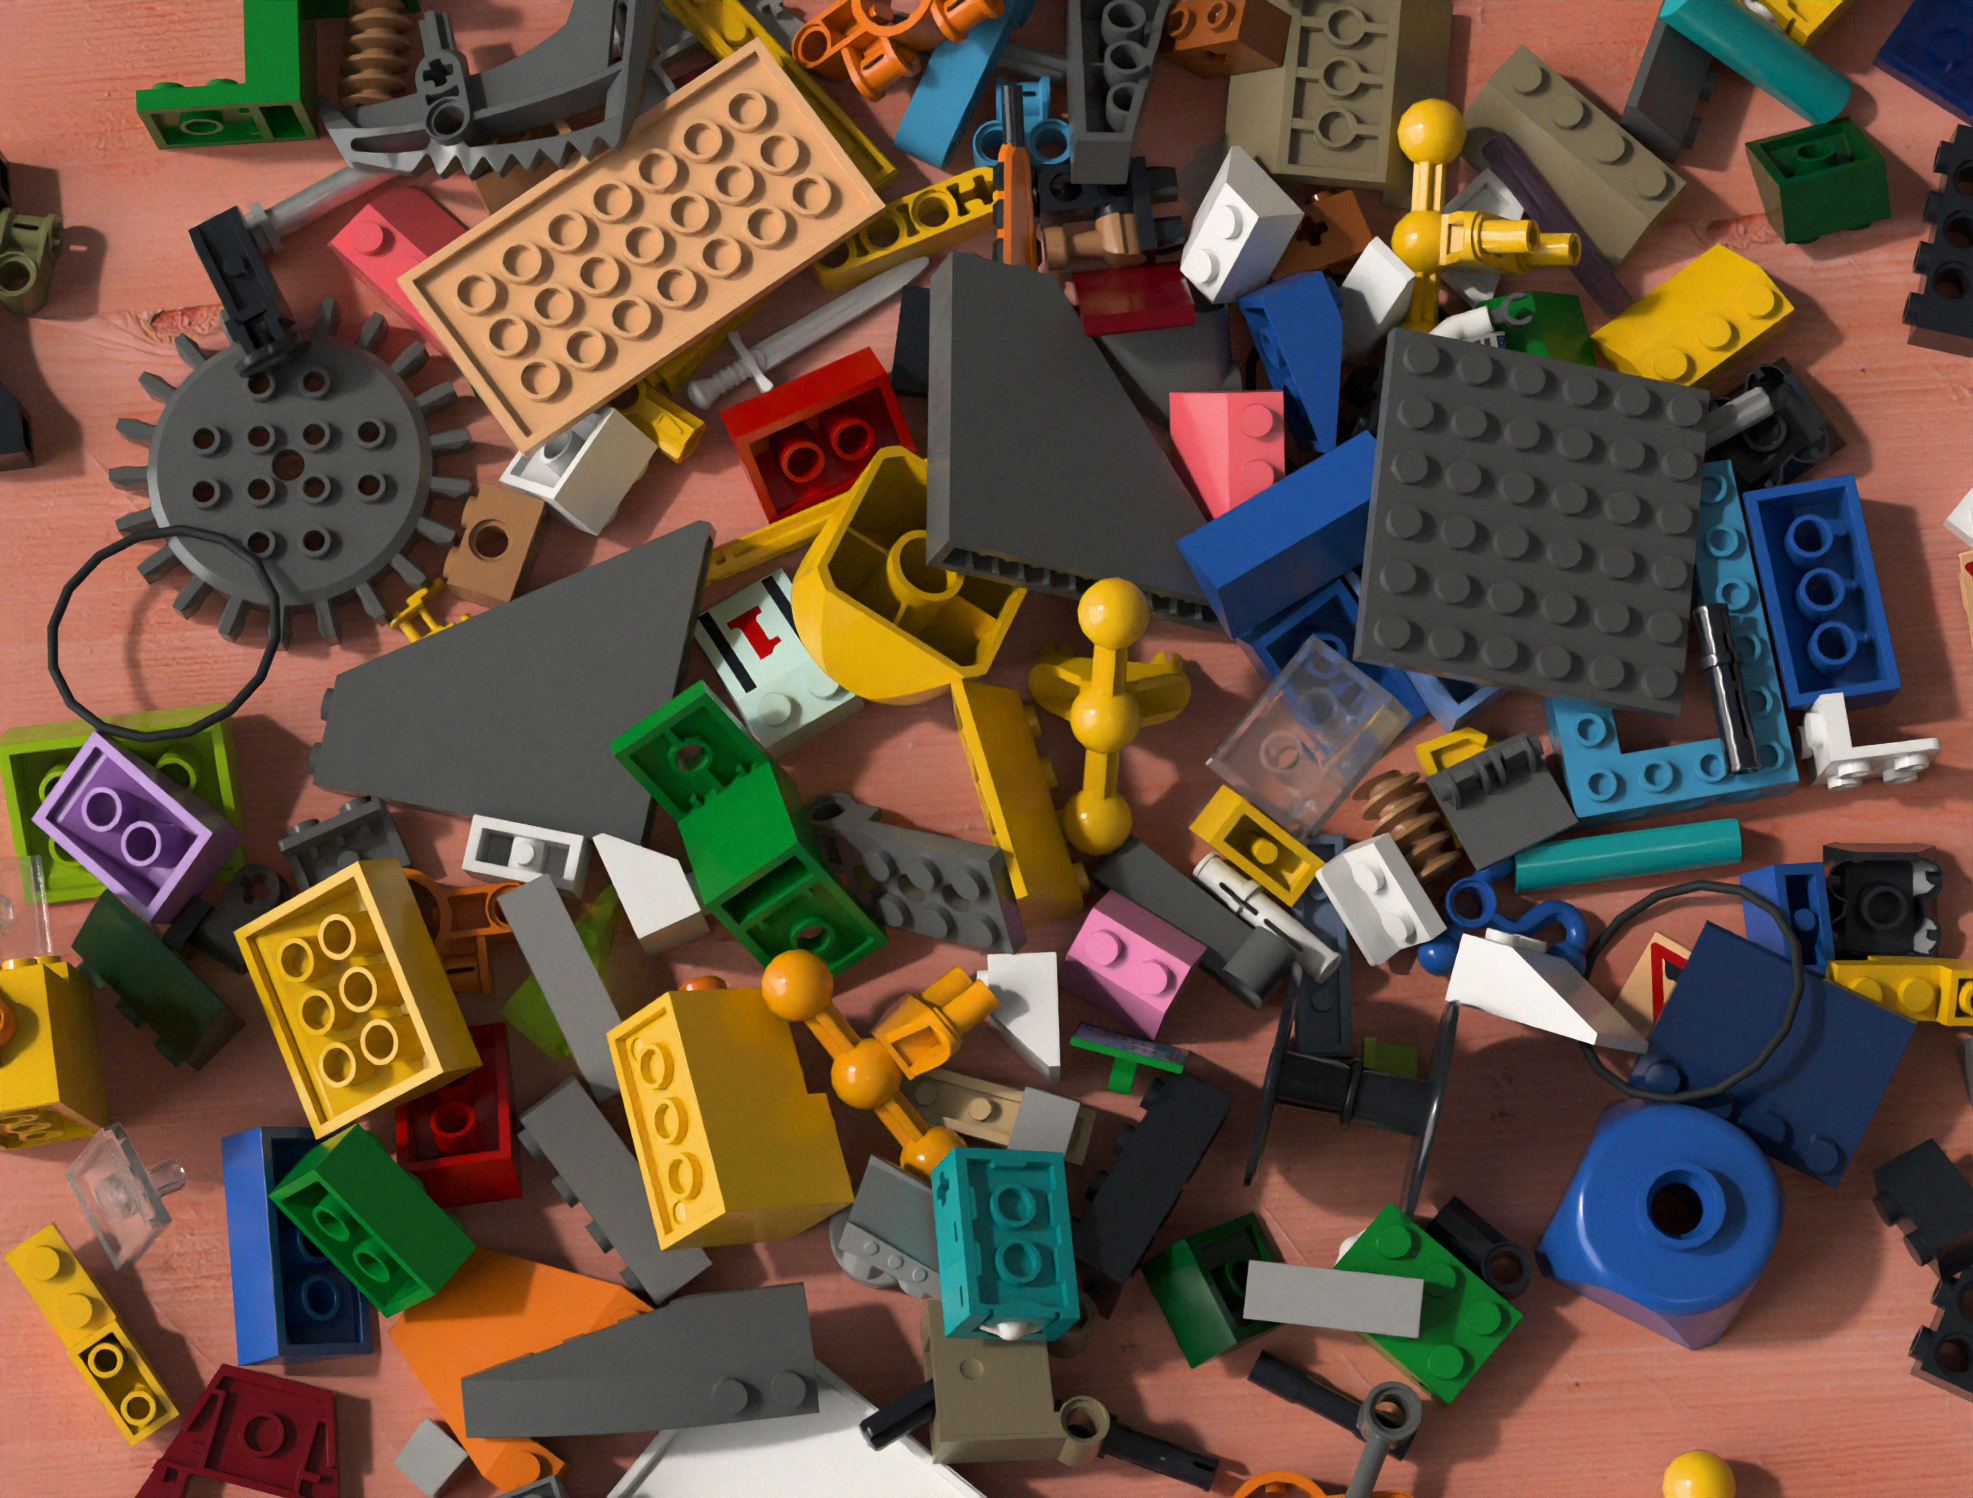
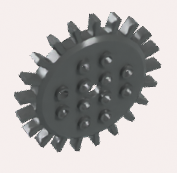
[109,296,474,651]

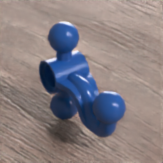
[1417,856,1589,977]

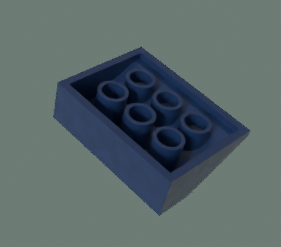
[1627,920,1917,1189]

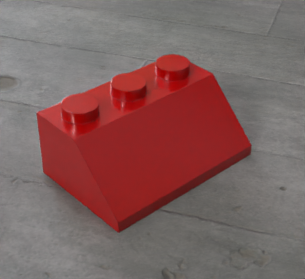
[719,346,919,524]

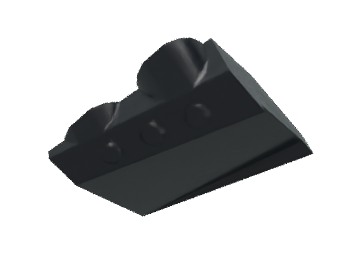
[1708,357,1847,495]
[1823,842,1943,960]

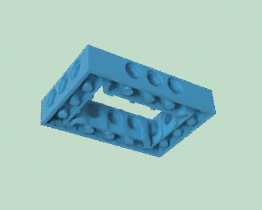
[1542,459,1799,832]

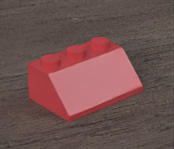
[330,184,467,367]
[1169,389,1285,523]

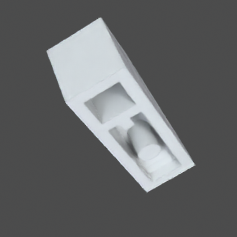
[1338,236,1416,370]

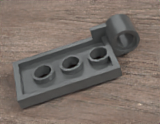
[803,792,1027,955]

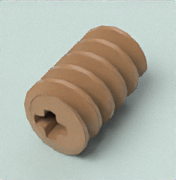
[337,0,414,109]
[1350,769,1462,887]

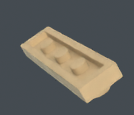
[868,1068,1097,1169]

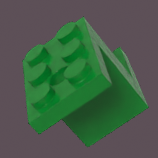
[136,0,422,150]
[609,679,890,979]

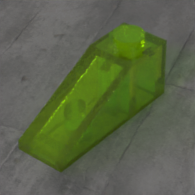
[498,884,623,1064]

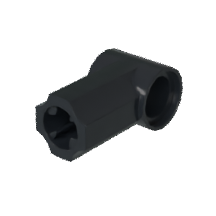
[1425,1196,1533,1301]

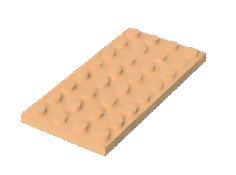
[397,37,886,459]

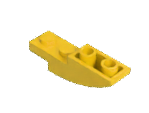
[1826,956,1973,1026]
[3,1221,181,1447]

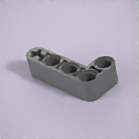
[1088,834,1297,1011]

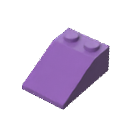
[31,730,244,924]

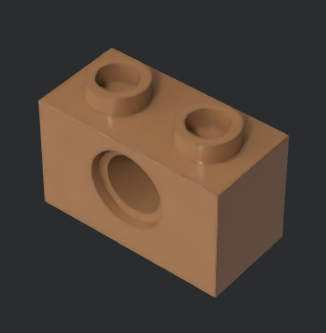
[443,482,552,609]

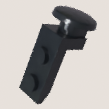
[188,205,312,378]

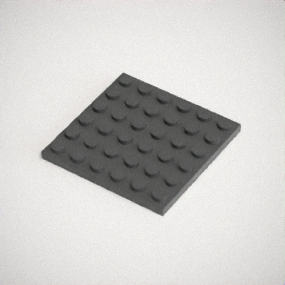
[1353,327,1710,719]

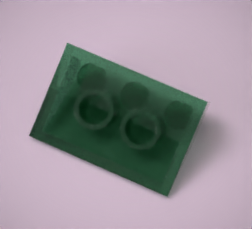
[71,888,246,1071]

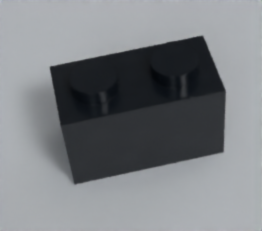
[1872,1138,1973,1282]

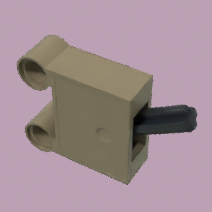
[859,1289,1110,1467]

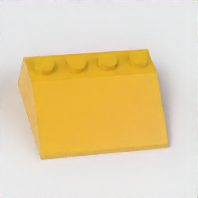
[951,679,1091,929]
[234,857,483,1140]

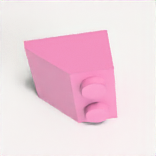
[1058,889,1208,1042]

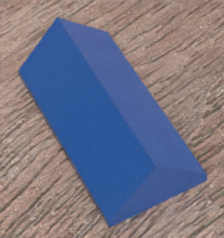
[1175,430,1376,640]

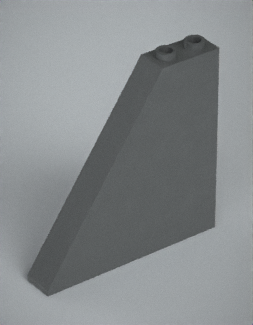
[926,250,1226,634]
[308,520,717,849]

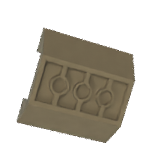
[1222,0,1453,209]

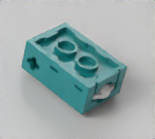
[930,1147,1080,1341]

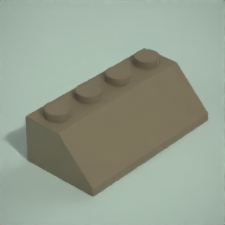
[1459,44,1687,281]

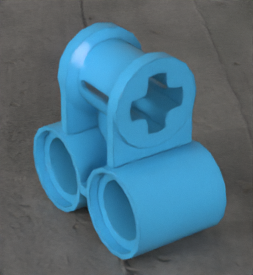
[972,76,1070,168]

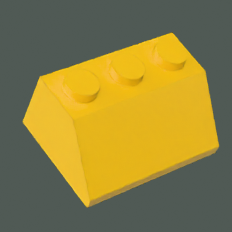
[1590,243,1795,389]

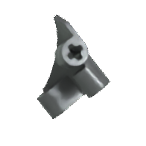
[1073,301,1243,431]

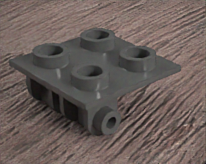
[1425,730,1579,873]

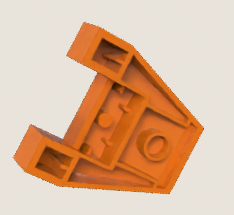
[388,1246,654,1493]

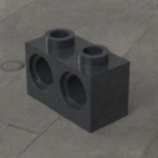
[1908,1266,1973,1403]

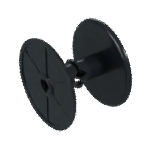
[1243,962,1460,1225]

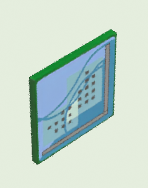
[1069,1022,1189,1095]

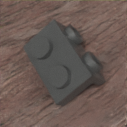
[277,796,414,893]

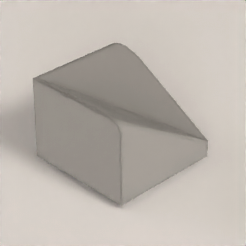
[393,1417,472,1498]

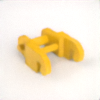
[389,577,472,643]

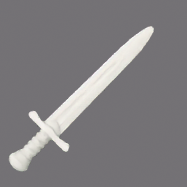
[687,256,930,410]

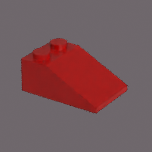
[395,1022,523,1209]

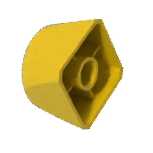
[791,445,1028,706]

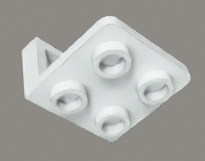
[1794,692,1942,791]

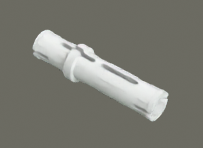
[1191,851,1342,984]

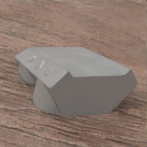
[838,1152,942,1302]

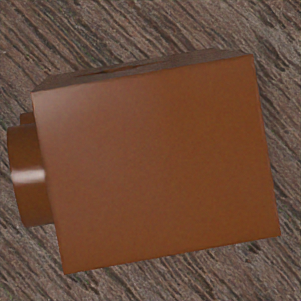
[1160,0,1292,80]
[1266,188,1373,285]

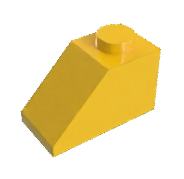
[1189,784,1326,907]

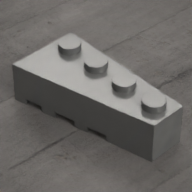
[1064,0,1173,184]
[517,1073,713,1305]

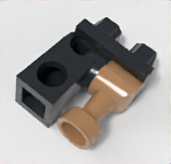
[1035,156,1185,271]

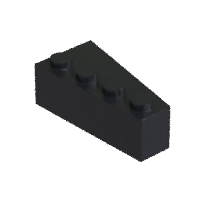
[1070,1069,1235,1320]

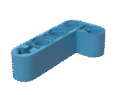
[894,0,1037,170]

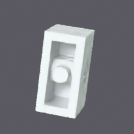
[462,814,593,900]

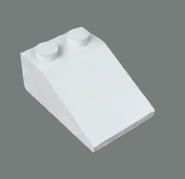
[1445,928,1649,1054]

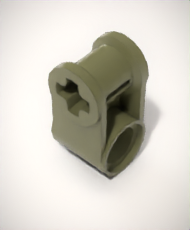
[0,206,64,316]

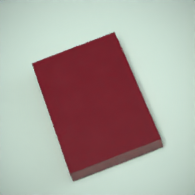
[1072,260,1196,338]

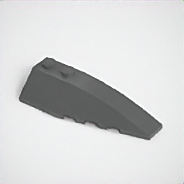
[460,1282,820,1438]

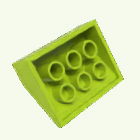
[0,702,248,906]

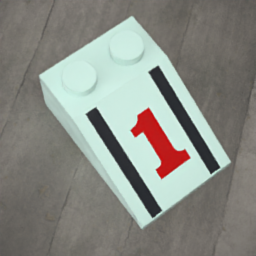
[694,568,865,760]

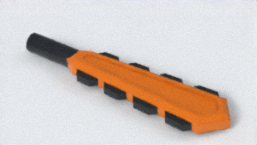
[992,85,1042,272]

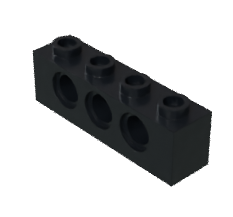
[1902,124,1973,358]

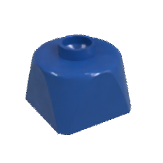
[1534,1099,1786,1351]

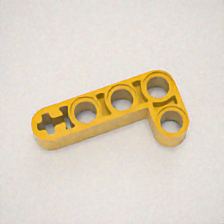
[808,167,998,292]

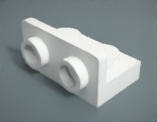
[1316,832,1447,967]

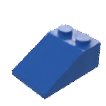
[1236,271,1343,453]
[1235,577,1429,777]

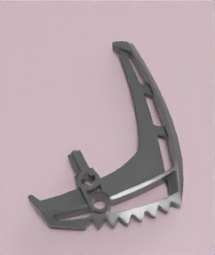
[315,0,660,181]

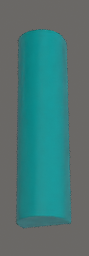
[1658,0,1852,125]
[1511,818,1742,893]

